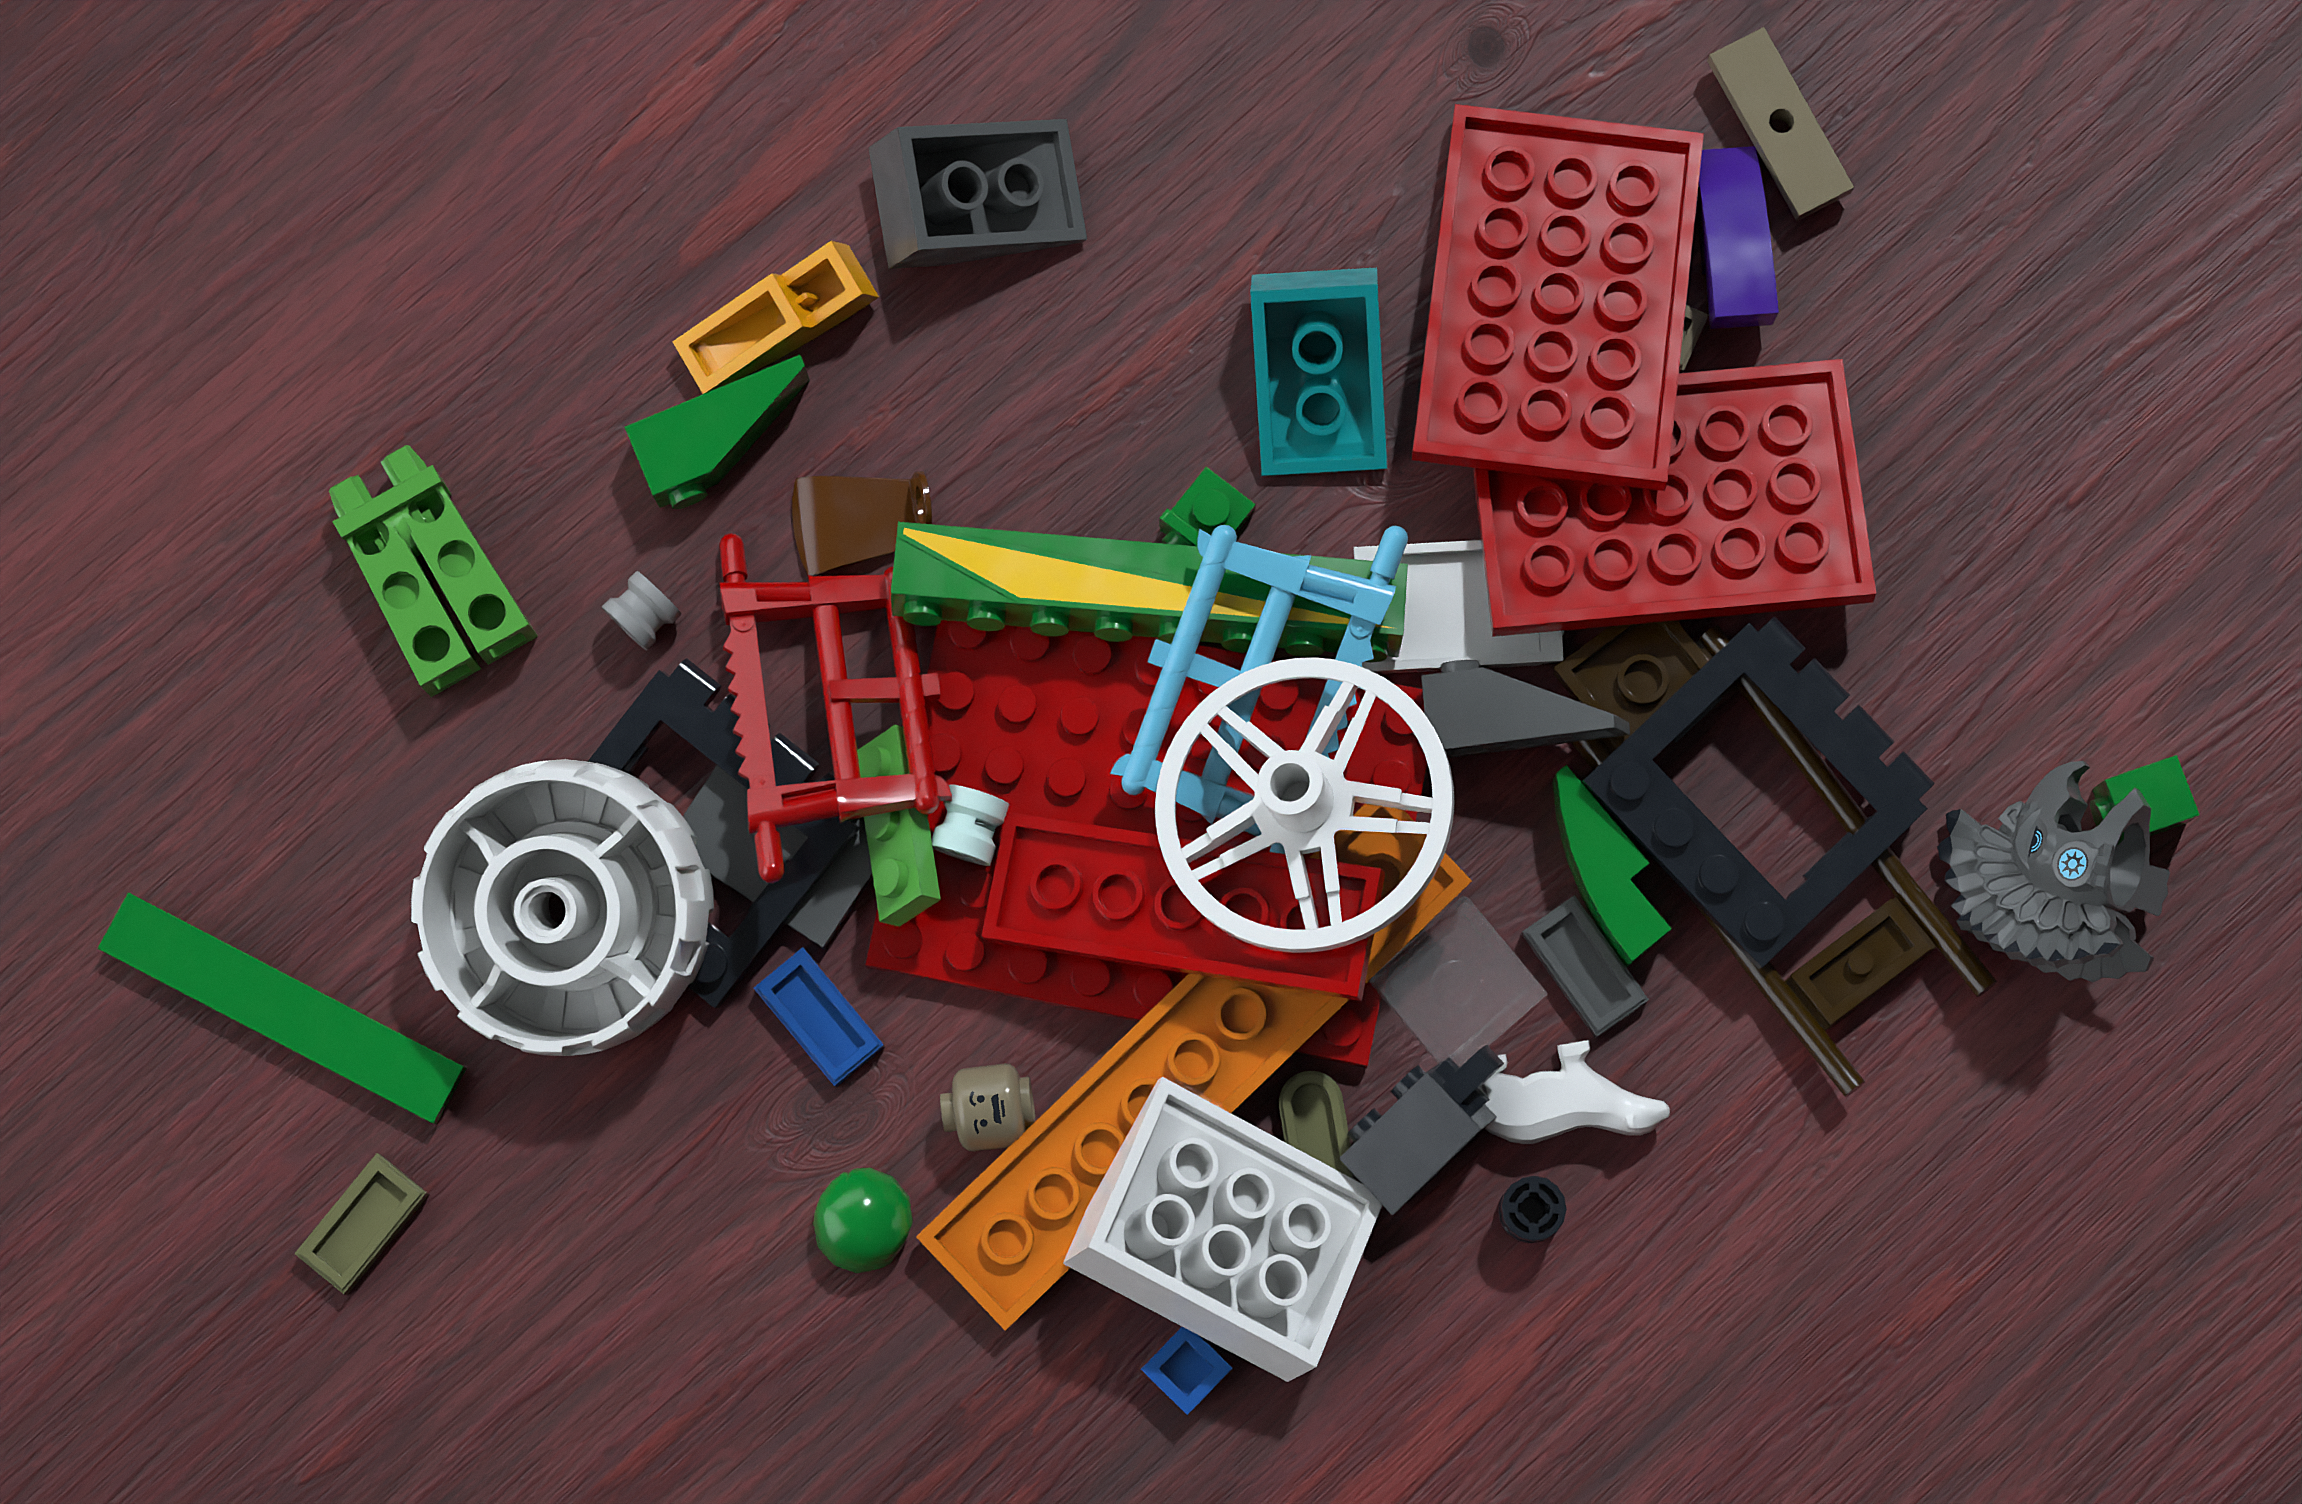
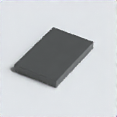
[683,765,873,950]

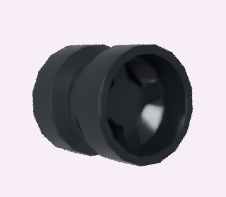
[1498,1176,1567,1244]

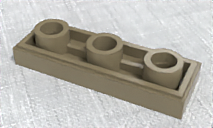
[1707,27,1854,221]

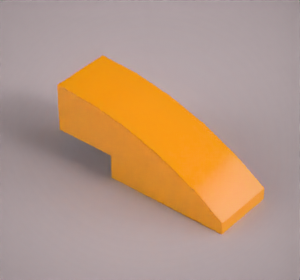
[672,241,879,394]

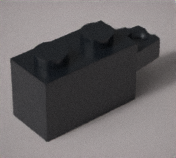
[1339,1044,1504,1215]

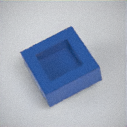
[1141,1327,1232,1415]

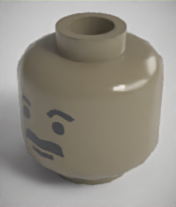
[940,1063,1035,1152]

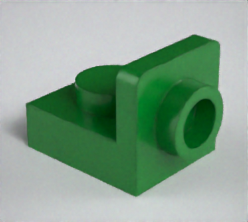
[1159,467,1256,546]

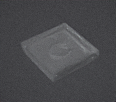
[1369,896,1548,1067]

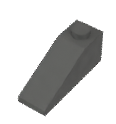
[1421,660,1630,758]

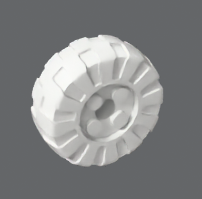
[411,759,714,1056]

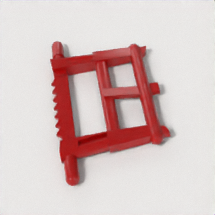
[719,533,952,883]

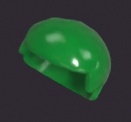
[813,1168,913,1273]

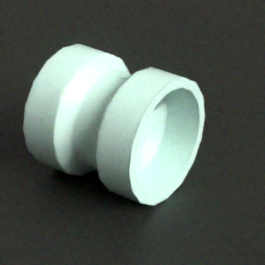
[931,785,1010,866]

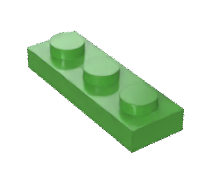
[857,725,941,926]

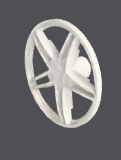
[1155,658,1454,953]

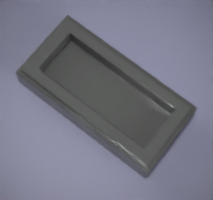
[1521,895,1649,1038]

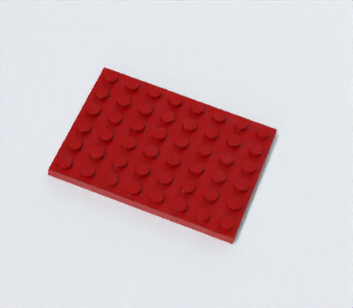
[865,620,1427,1068]

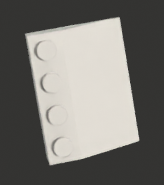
[1063,1077,1382,1382]

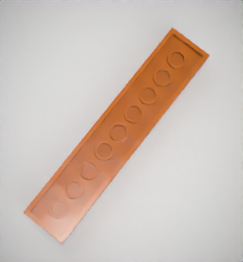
[916,804,1472,1331]

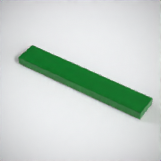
[97,892,467,1125]

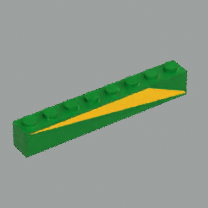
[891,521,1408,663]

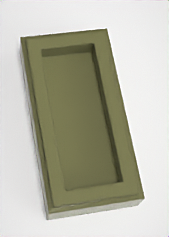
[295,1153,430,1295]

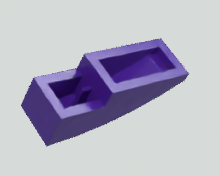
[1696,146,1779,329]

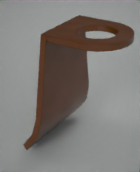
[792,471,932,576]

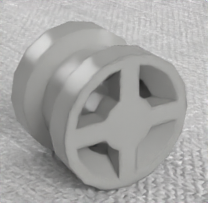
[602,571,682,651]

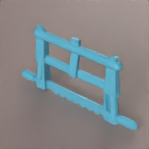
[1110,525,1408,854]

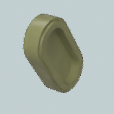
[1279,1071,1353,1178]

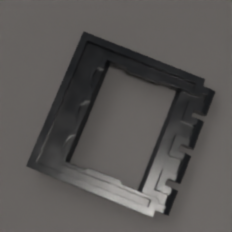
[1582,616,1935,969]
[587,658,860,1008]

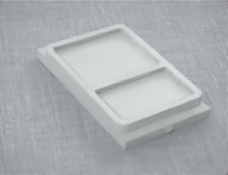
[1353,540,1564,674]

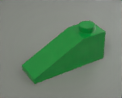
[625,355,810,509]

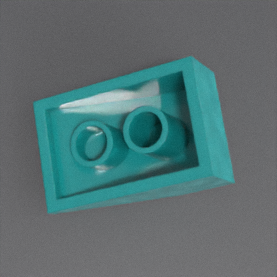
[1250,267,1387,476]

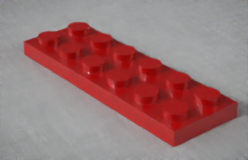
[981,812,1385,1001]

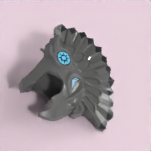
[1937,761,2170,982]

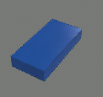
[754,947,885,1087]

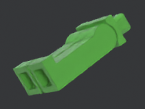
[329,445,538,697]

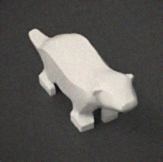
[1481,1040,1670,1144]

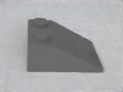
[868,119,1087,269]

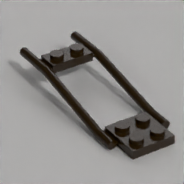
[1554,620,1997,1097]

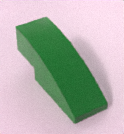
[1552,765,1672,968]

